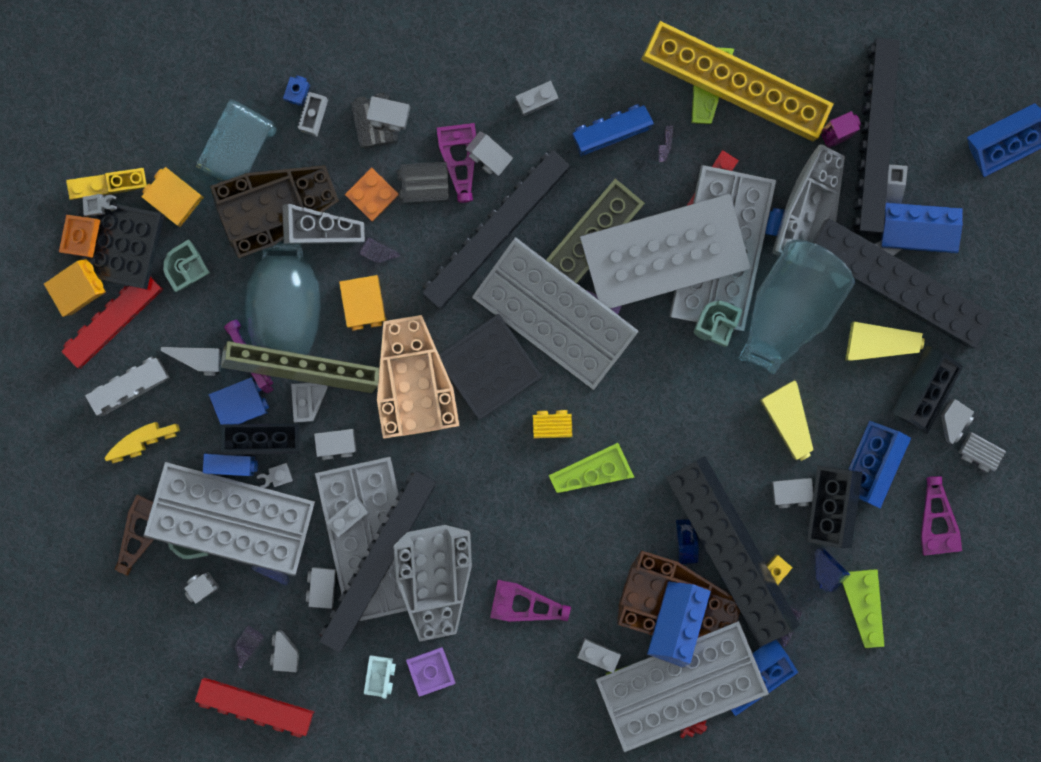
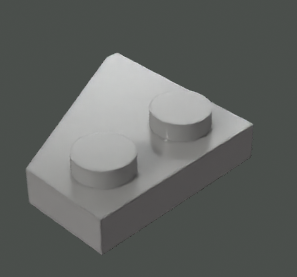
[291,383,328,422]

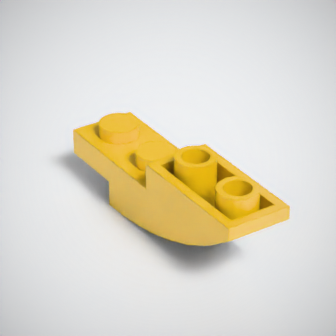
[66,168,147,200]
[105,422,180,464]

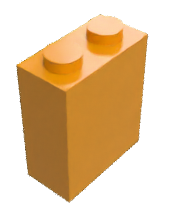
[142,167,204,227]
[44,259,106,317]
[339,275,386,331]

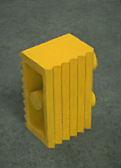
[533,410,572,438]

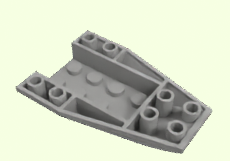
[772,145,845,271]
[393,525,472,642]

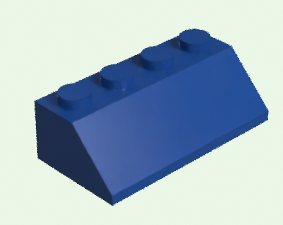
[967,103,1041,177]
[572,104,654,157]
[881,203,963,253]
[849,421,911,508]
[647,581,711,667]
[731,640,798,716]

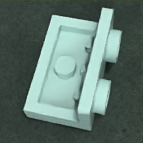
[364,655,396,699]

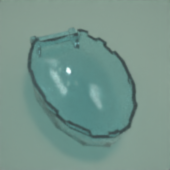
[245,243,321,355]

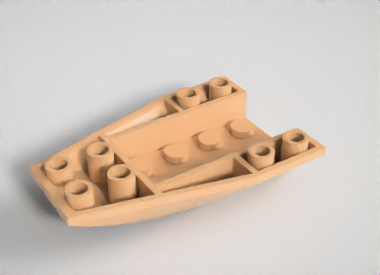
[377,315,459,439]

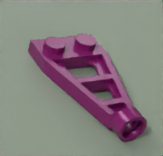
[437,123,476,203]
[224,320,274,394]
[920,476,962,555]
[490,580,571,622]

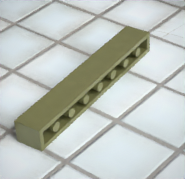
[221,341,379,393]

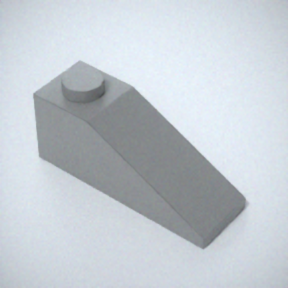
[161,347,221,376]

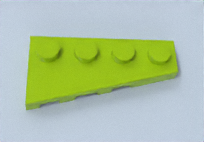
[691,47,734,124]
[549,443,634,493]
[838,569,884,648]

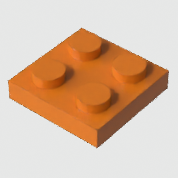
[345,167,399,222]
[59,215,100,258]

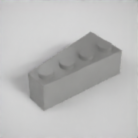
[283,204,365,244]
[85,357,170,416]

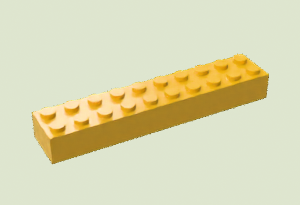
[641,21,833,141]

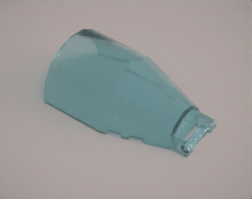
[739,239,855,374]

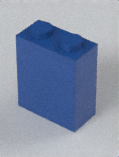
[209,377,269,424]
[203,454,258,476]

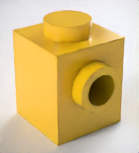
[767,554,792,585]

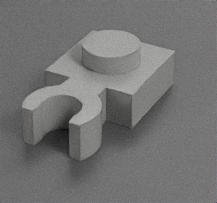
[83,194,117,217]
[257,463,293,488]

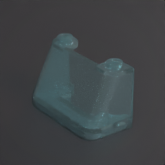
[196,99,277,182]

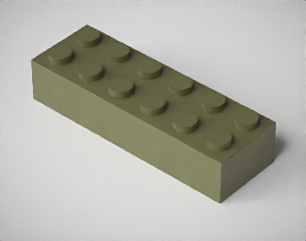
[546,178,645,284]

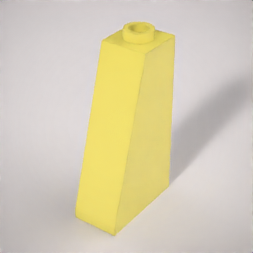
[845,322,925,361]
[760,381,813,461]

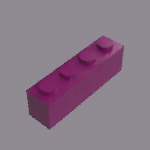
[820,111,861,148]

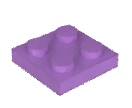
[406,647,455,697]

